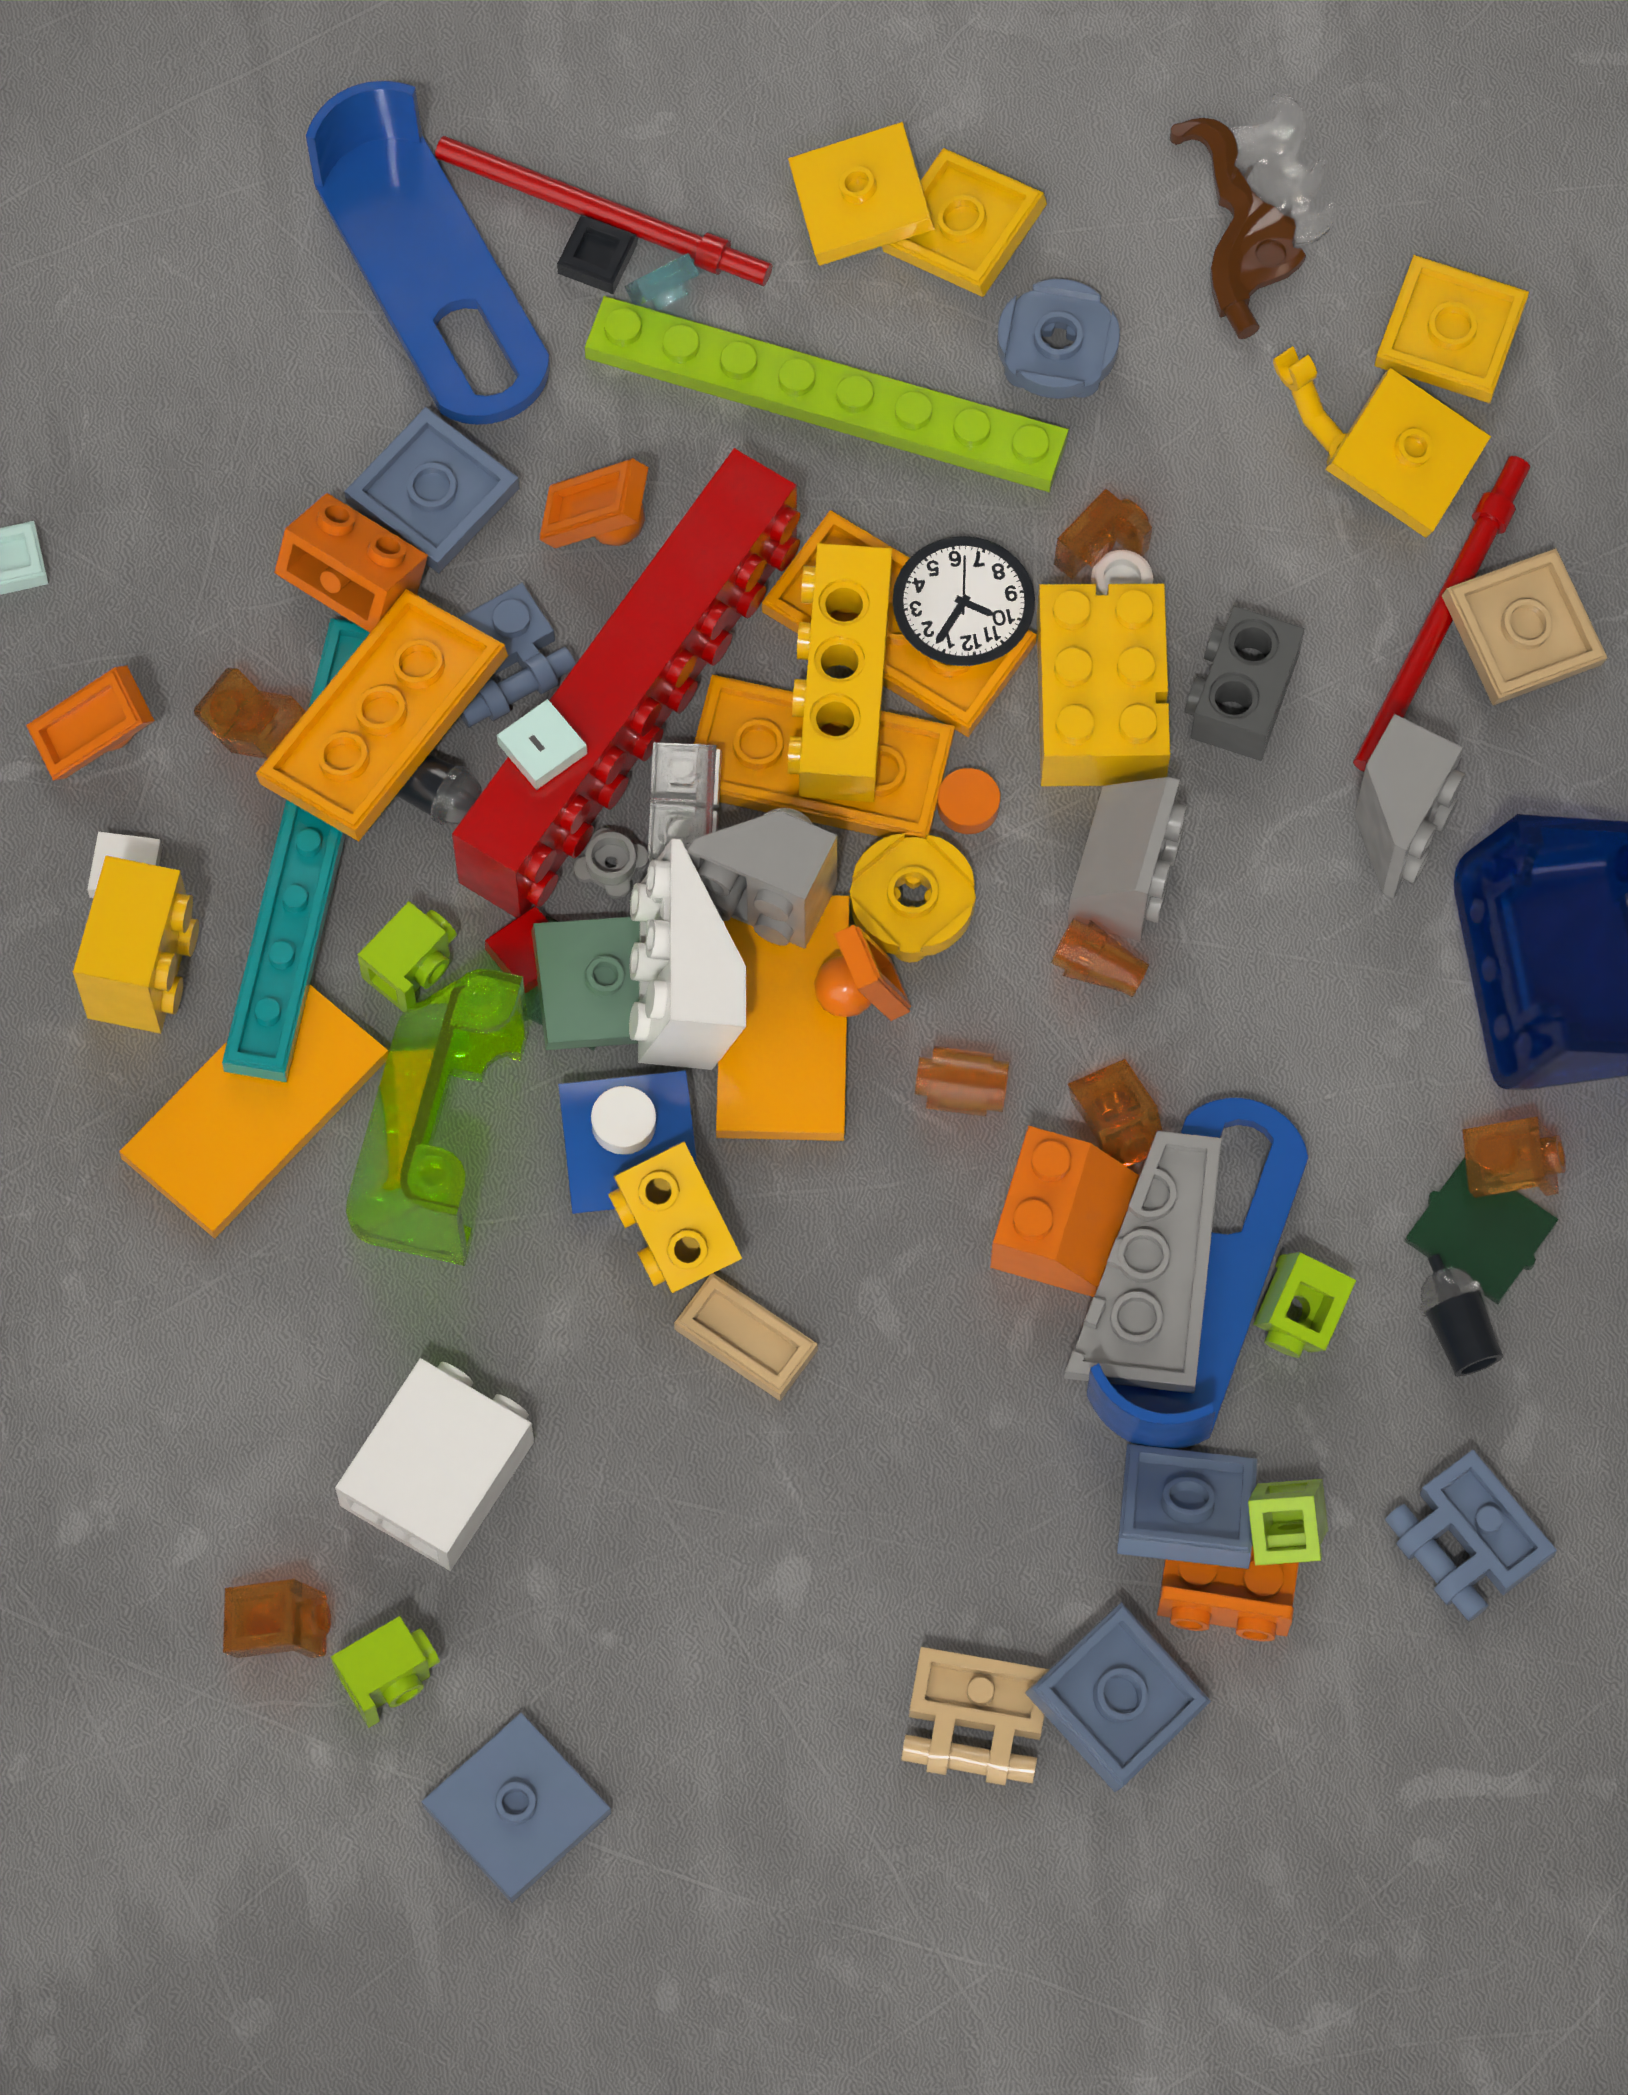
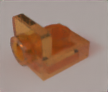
[1054,489,1152,579]
[194,668,306,759]
[1068,1059,1162,1167]
[223,1579,331,1658]

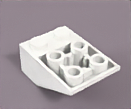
[629,839,746,1070]

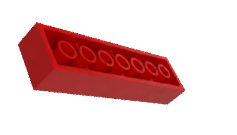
[452,448,800,918]

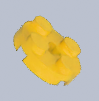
[849,833,976,963]

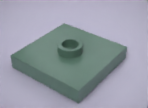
[531,917,640,1050]

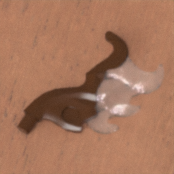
[1170,91,1335,339]

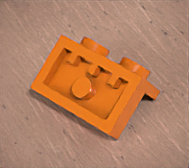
[1157,1546,1299,1642]

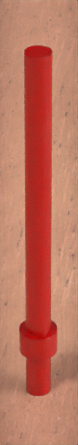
[435,136,773,287]
[1353,456,1531,772]

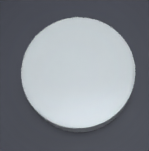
[1090,550,1153,595]
[591,1086,656,1155]

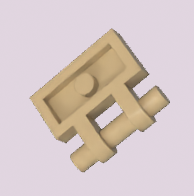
[901,1647,1049,1786]

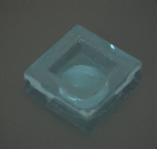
[624,253,699,311]

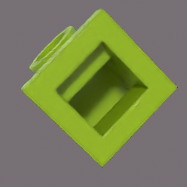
[357,901,457,1017]
[1253,1252,1356,1358]
[1248,1479,1328,1566]
[330,1616,440,1728]

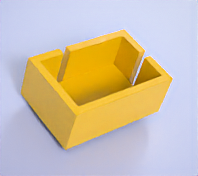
[1037,584,1170,786]

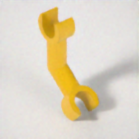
[1273,346,1347,465]

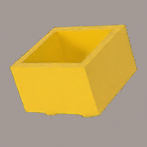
[73,855,199,1034]

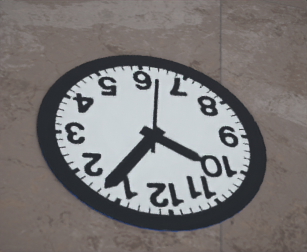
[893,536,1035,666]

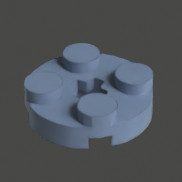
[997,279,1120,399]

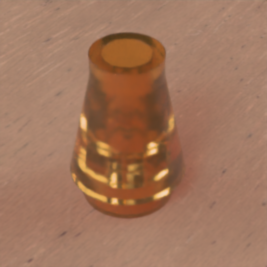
[1050,918,1149,997]

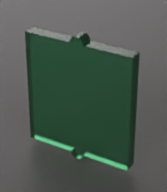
[1405,1157,1559,1304]

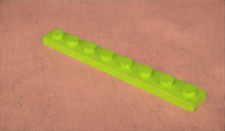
[585,296,1069,493]

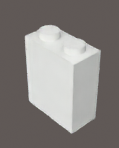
[335,1358,534,1571]

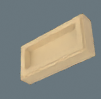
[674,1273,818,1401]

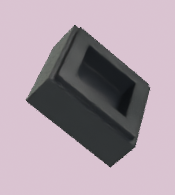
[557,214,637,294]

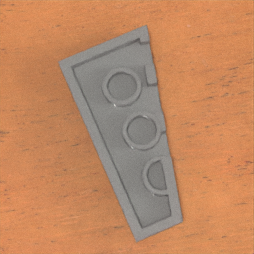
[1064,1131,1222,1393]

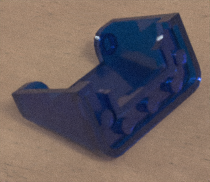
[1454,814,1628,1090]

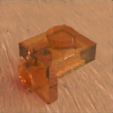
[1462,1116,1566,1198]

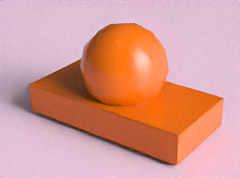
[540,458,649,549]
[26,665,155,781]
[814,924,911,1021]

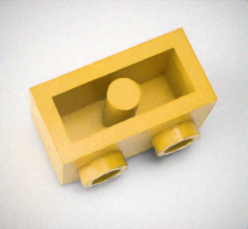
[608,1142,742,1293]

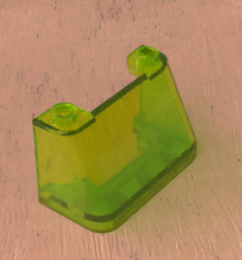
[346,969,529,1266]

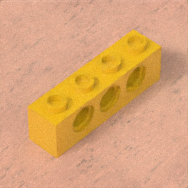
[787,543,892,802]

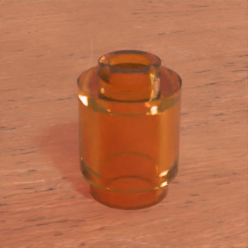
[914,1045,1009,1117]

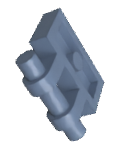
[459,583,576,728]
[1385,1449,1557,1622]

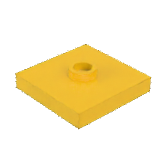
[788,122,934,266]
[881,148,1047,297]
[1374,255,1529,403]
[1325,368,1491,538]

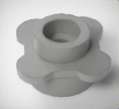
[574,828,648,899]

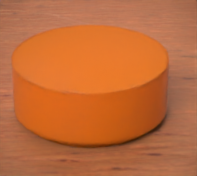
[937,768,1000,834]

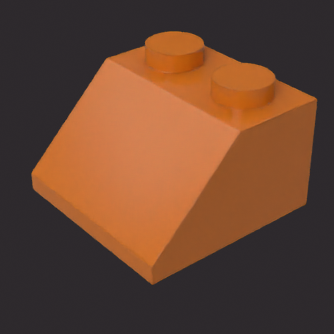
[990,1126,1140,1297]

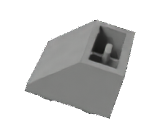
[1355,714,1466,899]
[1067,777,1187,941]
[688,810,837,949]

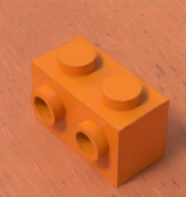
[274,493,428,633]

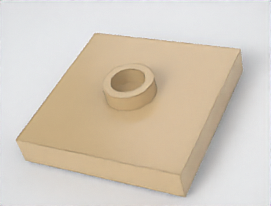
[1442,548,1607,706]

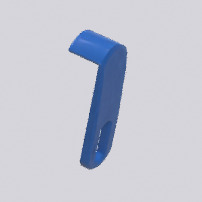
[306,81,550,425]
[1087,1098,1308,1449]

